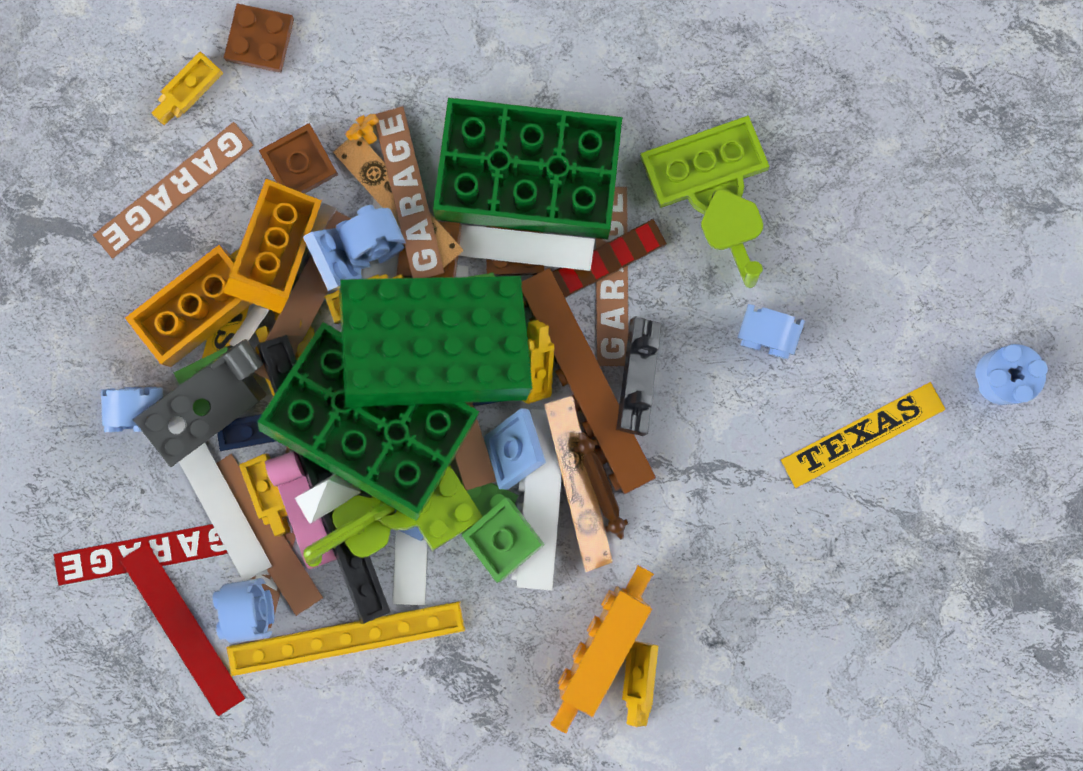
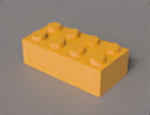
[223,179,322,314]
[125,245,253,367]

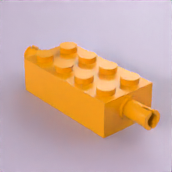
[550,565,654,733]

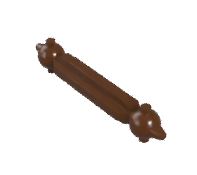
[574,431,629,540]

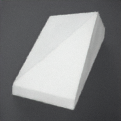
[295,474,361,524]

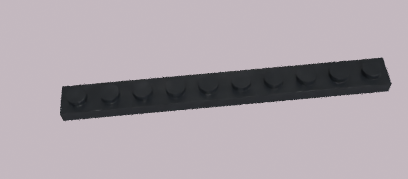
[257,335,390,624]

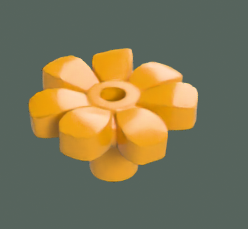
[345,114,379,145]

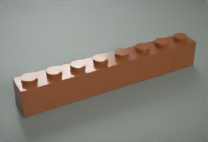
[521,268,656,494]

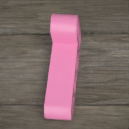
[265,451,337,570]

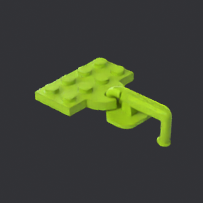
[640,115,770,289]
[303,466,483,567]

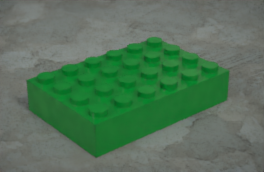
[433,97,623,240]
[339,276,533,407]
[257,322,480,521]

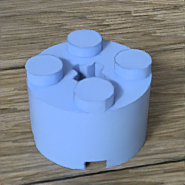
[336,205,406,269]
[737,304,805,359]
[975,344,1048,405]
[101,387,163,432]
[213,578,275,644]

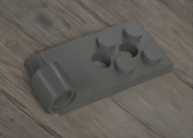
[132,339,267,467]

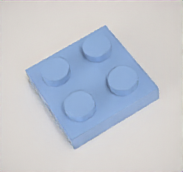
[303,228,363,291]
[484,409,546,490]

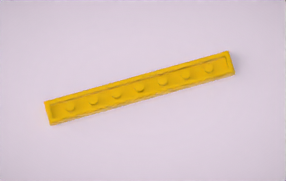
[227,601,465,676]

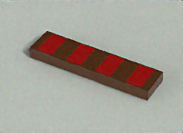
[552,219,667,299]

